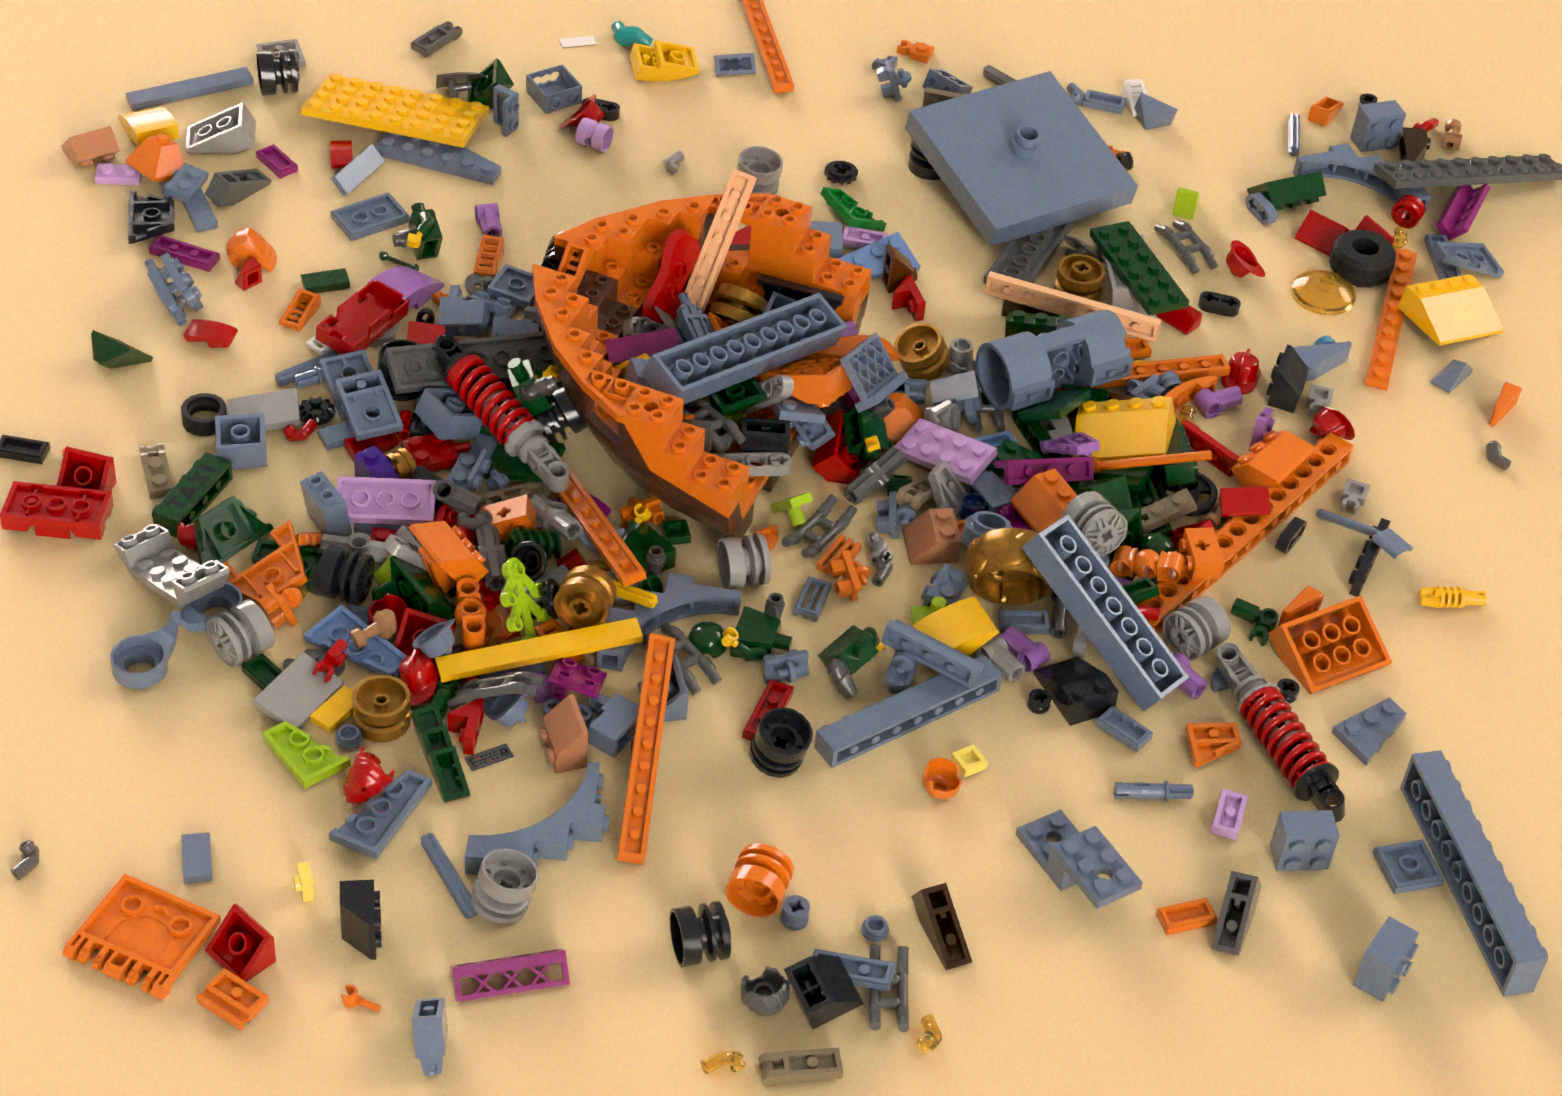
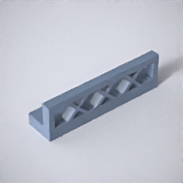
[881,619,986,689]

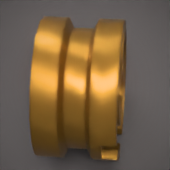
[385,447,417,479]

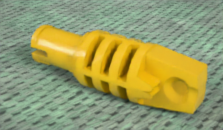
[1418,586,1487,608]

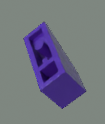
[354,445,401,479]

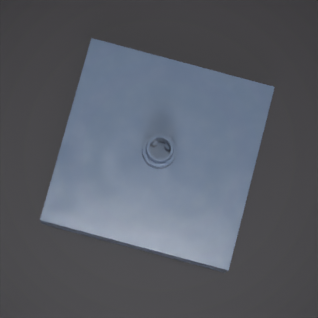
[905,71,1138,247]

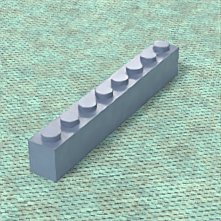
[814,655,1002,768]

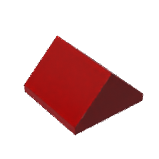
[1295,209,1349,256]
[56,446,117,491]
[394,607,455,661]
[205,903,276,982]

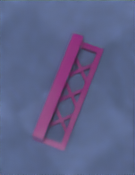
[1435,183,1490,241]
[995,456,1094,485]
[450,949,570,1002]

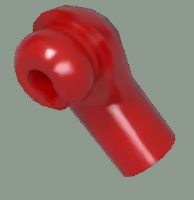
[1412,118,1439,132]
[396,410,413,439]
[283,419,318,442]
[1137,605,1161,621]

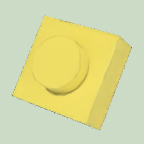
[951,744,988,777]
[293,861,315,902]

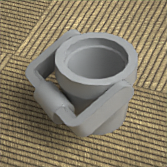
[947,338,974,375]
[924,400,961,433]

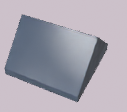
[637,655,689,722]

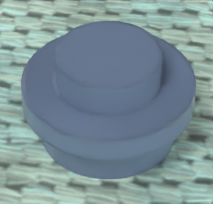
[336,724,362,749]
[861,915,889,942]

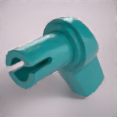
[611,21,653,46]

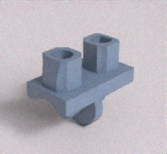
[876,59,912,101]
[1125,374,1166,399]
[892,379,927,403]
[876,491,916,539]
[763,649,810,684]
[884,650,919,694]

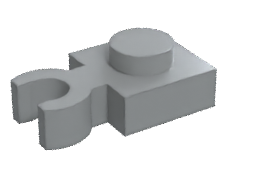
[1307,384,1334,416]
[1340,478,1370,515]

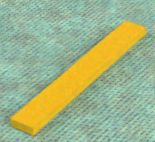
[435,617,643,683]

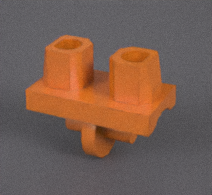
[619,496,664,531]
[827,550,871,601]
[258,582,303,629]

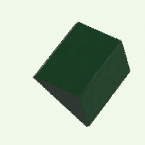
[1073,476,1133,510]

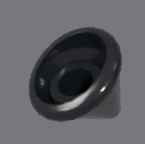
[509,541,548,582]

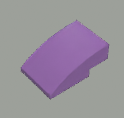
[367,266,444,311]

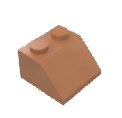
[61,126,120,168]
[902,508,962,565]
[539,694,588,774]

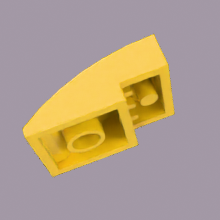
[629,40,700,82]
[118,106,179,147]
[911,596,1000,674]

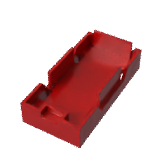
[315,280,409,354]
[0,481,114,540]

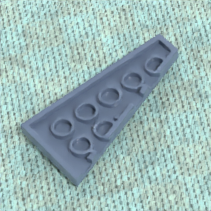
[375,132,501,185]

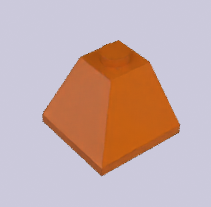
[126,134,184,182]
[883,393,924,445]

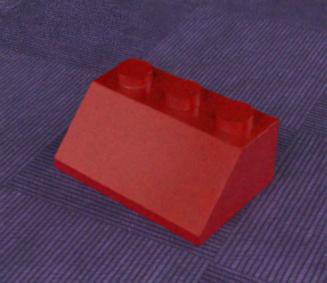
[812,408,868,484]

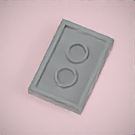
[227,388,301,431]
[253,652,344,729]

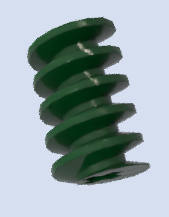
[506,528,562,559]

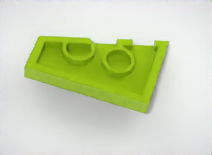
[262,721,351,789]

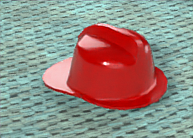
[558,94,604,129]
[1225,240,1265,278]
[1221,348,1261,394]
[1309,406,1355,440]
[399,649,439,706]

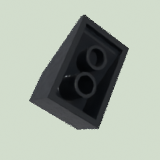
[1033,657,1119,726]

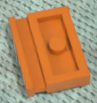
[196,968,269,1031]

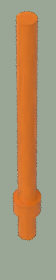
[1093,450,1212,474]

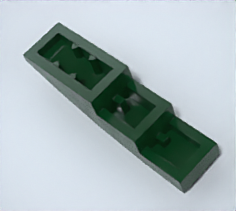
[411,704,470,803]

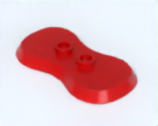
[642,228,700,324]

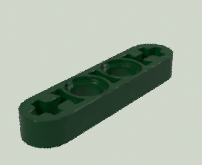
[1011,407,1060,458]

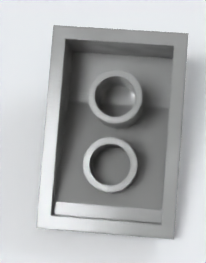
[185,102,256,153]

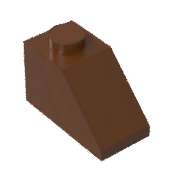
[882,245,917,293]

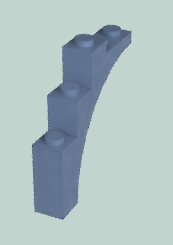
[1293,143,1431,213]
[597,573,742,672]
[465,762,610,875]

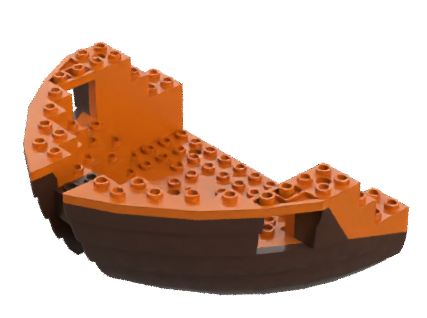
[532,193,872,538]

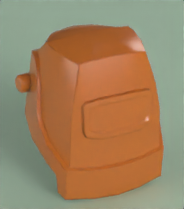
[226,228,277,272]

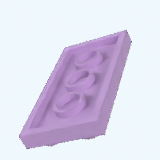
[894,418,998,485]
[337,476,437,525]

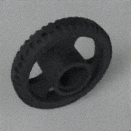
[1156,472,1218,516]

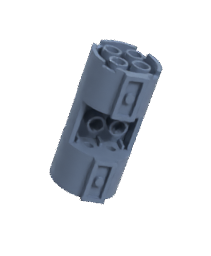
[976,309,1134,411]

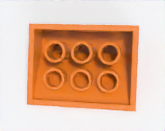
[760,354,853,408]
[1268,595,1393,694]

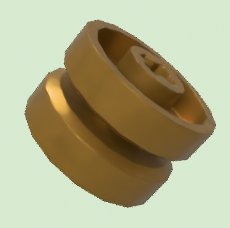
[1054,254,1105,302]
[708,283,767,325]
[894,323,951,381]
[554,565,616,630]
[352,675,411,742]

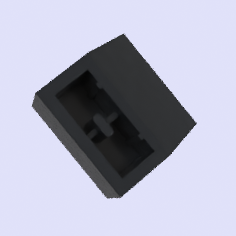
[1266,344,1309,413]
[738,417,791,454]
[340,879,382,960]
[784,956,864,1029]

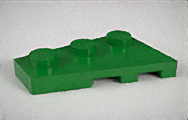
[820,187,887,231]

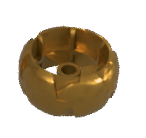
[965,528,1053,605]

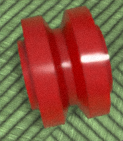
[1391,195,1425,229]

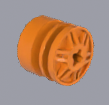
[725,843,794,917]

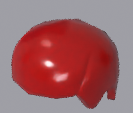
[177,523,198,551]
[367,594,408,632]

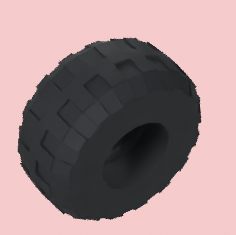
[1329,229,1396,288]

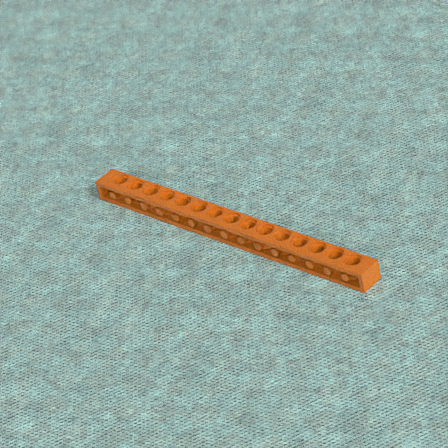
[1136,432,1354,634]

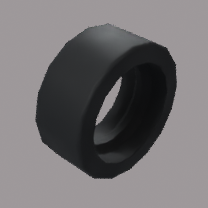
[181,393,227,436]

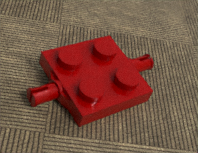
[401,433,471,472]

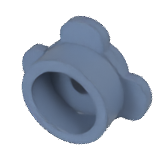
[487,469,510,491]

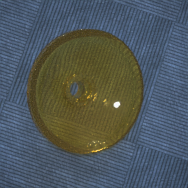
[1291,270,1356,315]

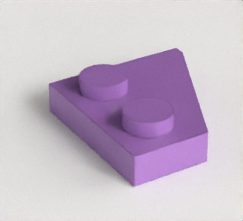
[1248,407,1275,451]
[1040,432,1100,457]

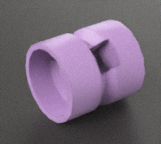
[575,117,614,152]

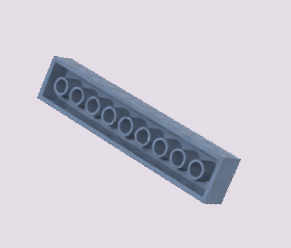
[641,293,848,404]
[1400,750,1548,996]

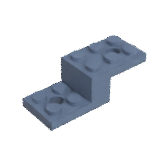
[319,349,403,441]
[1016,809,1143,909]

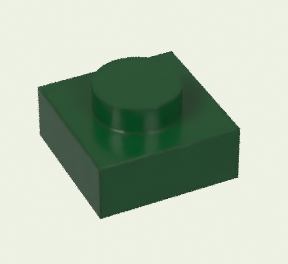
[662,519,691,545]

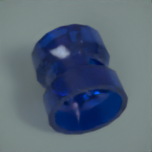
[960,493,986,520]

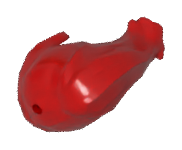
[343,747,395,805]

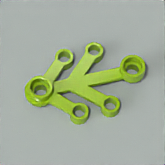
[500,558,552,640]

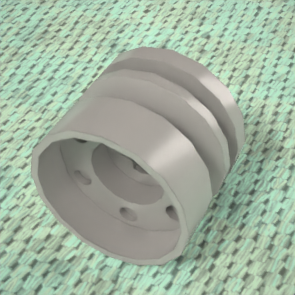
[737,146,783,195]
[1062,491,1128,556]
[717,533,771,589]
[1163,595,1231,660]
[206,599,274,667]
[471,848,539,924]

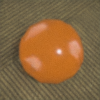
[922,757,962,799]

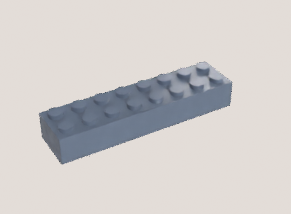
[1021,514,1189,711]

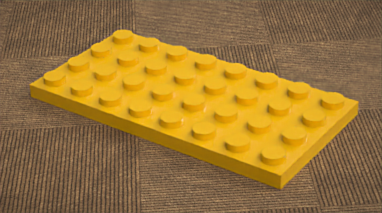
[301,74,489,148]

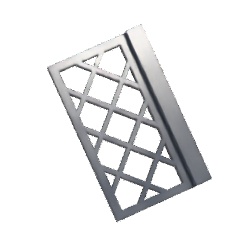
[839,332,908,413]

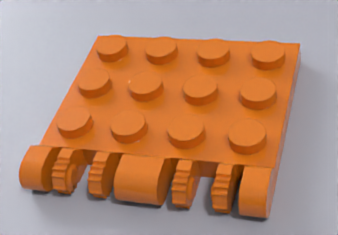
[63,873,221,1000]

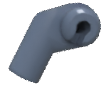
[1067,83,1085,105]

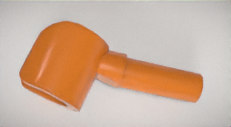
[341,984,381,1013]

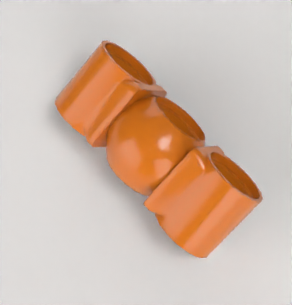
[1110,546,1185,584]
[454,578,487,650]

